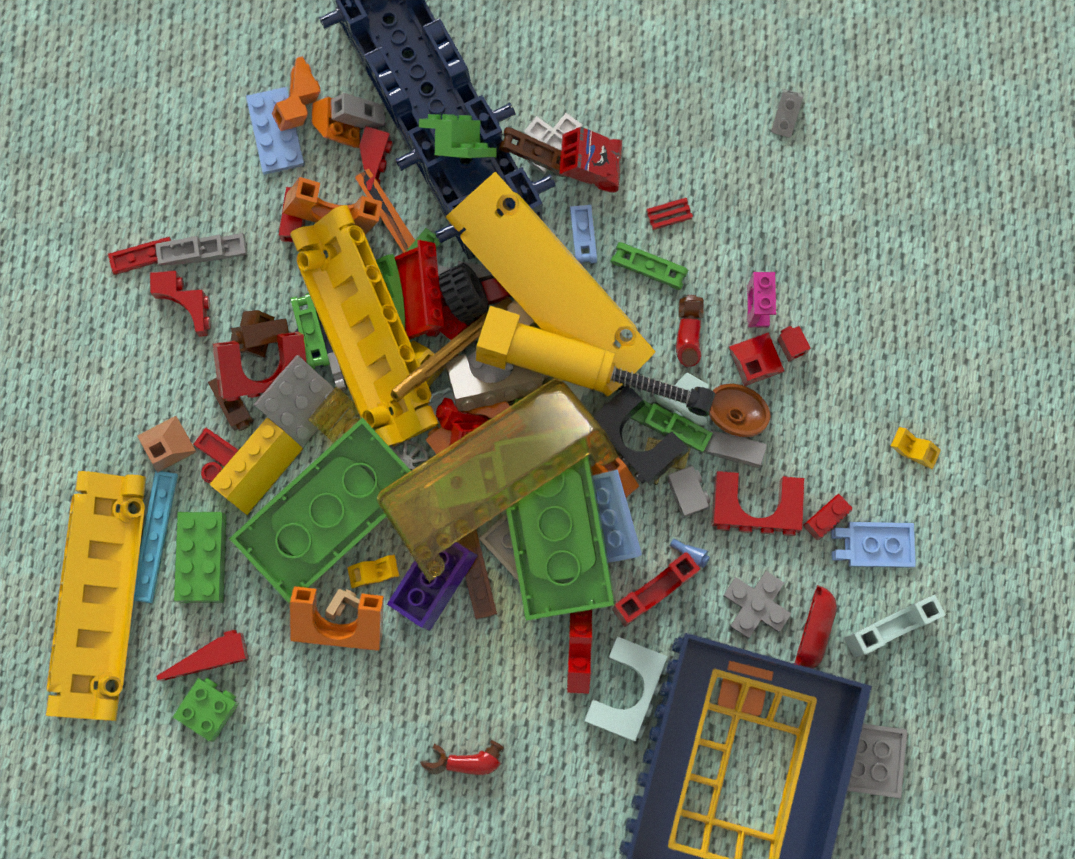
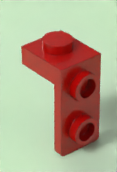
[435,397,489,431]

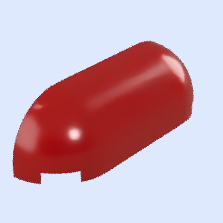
[794,585,837,669]

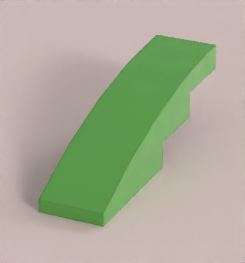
[376,254,405,329]
[630,400,713,453]

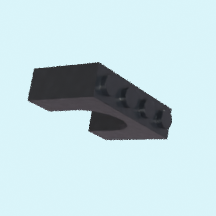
[589,385,689,486]

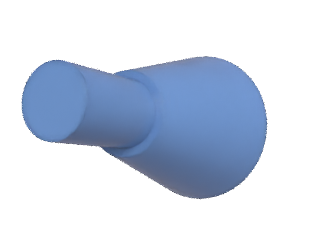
[670,539,710,568]

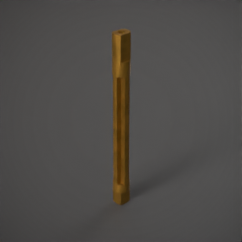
[390,297,513,402]

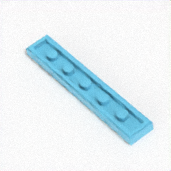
[133,470,178,604]

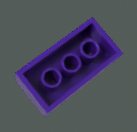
[387,529,478,631]

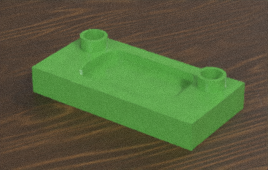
[229,418,422,604]
[495,427,616,621]

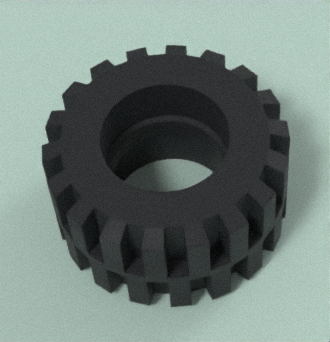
[439,262,488,323]

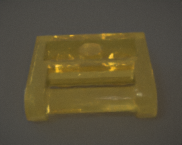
[308,387,359,443]

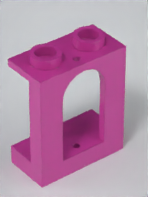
[747,272,776,328]

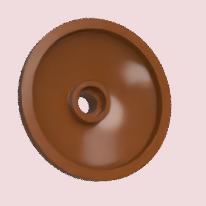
[709,384,770,437]

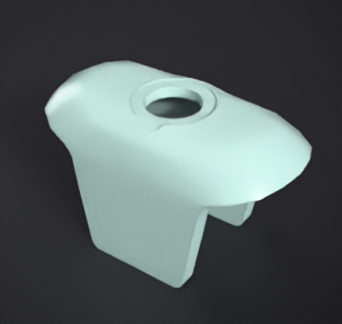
[653,373,708,426]

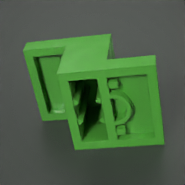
[419,114,496,158]

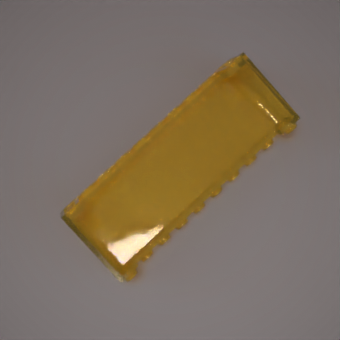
[377,378,618,582]

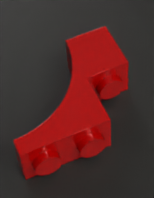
[150,271,211,337]
[567,609,592,694]

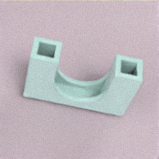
[844,595,946,658]
[584,636,668,742]

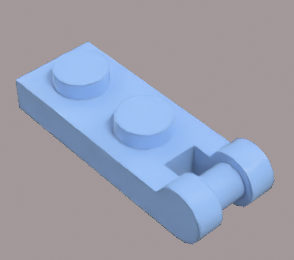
[570,205,597,265]

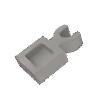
[328,352,347,392]

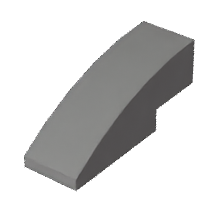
[703,430,767,468]

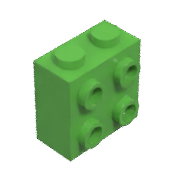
[172,677,239,742]

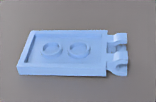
[831,522,916,568]

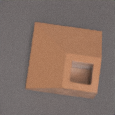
[137,416,196,473]

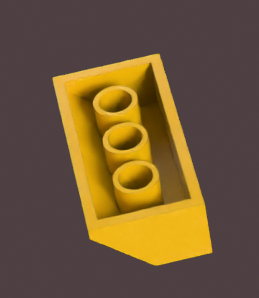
[210,418,303,515]

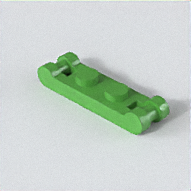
[610,242,689,290]
[290,293,330,369]

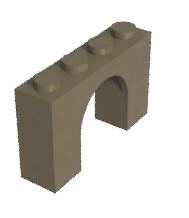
[446,354,543,411]

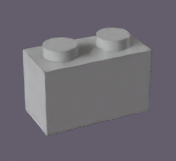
[667,466,710,518]

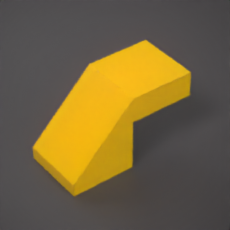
[891,427,941,469]
[347,555,399,589]

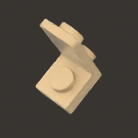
[325,589,360,621]

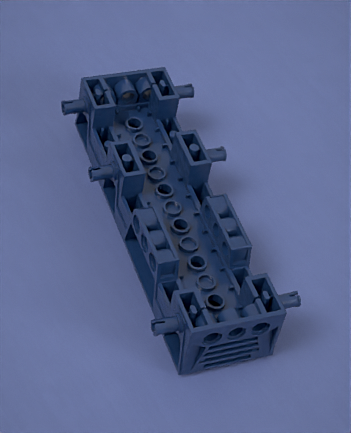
[319,0,556,260]

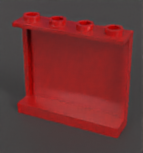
[394,240,444,340]

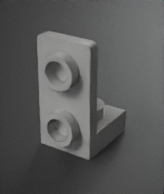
[771,89,803,137]

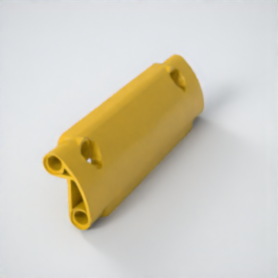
[445,172,656,397]
[290,205,439,446]
[46,471,146,721]

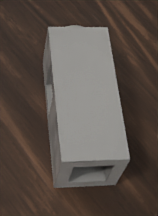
[331,93,385,129]

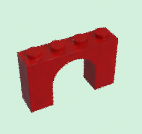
[212,332,307,401]
[712,471,805,536]
[612,551,701,627]

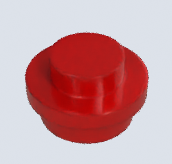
[201,462,222,484]

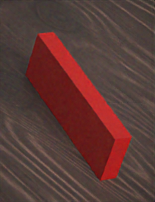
[108,237,171,275]

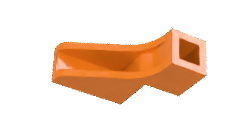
[272,56,321,131]

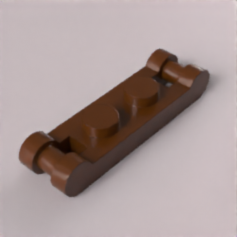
[499,127,566,177]

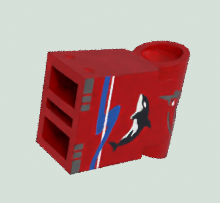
[559,127,622,193]

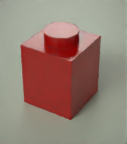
[777,326,811,362]

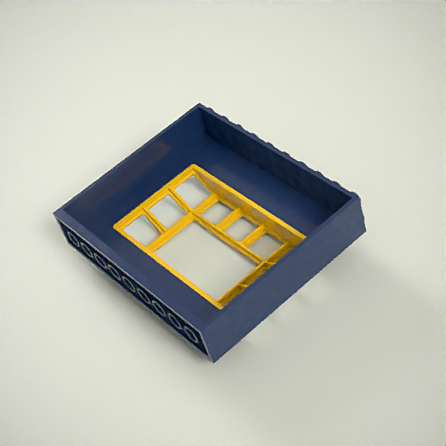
[619,633,872,859]

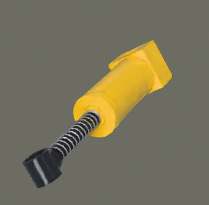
[476,306,715,416]

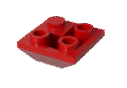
[728,332,785,386]

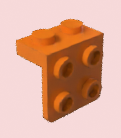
[717,661,773,716]

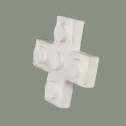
[524,113,582,174]

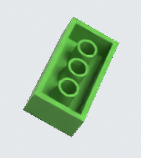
[174,512,227,603]

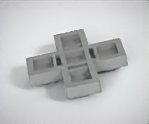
[723,571,792,639]

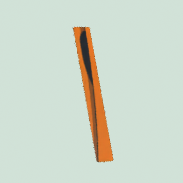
[355,169,415,253]

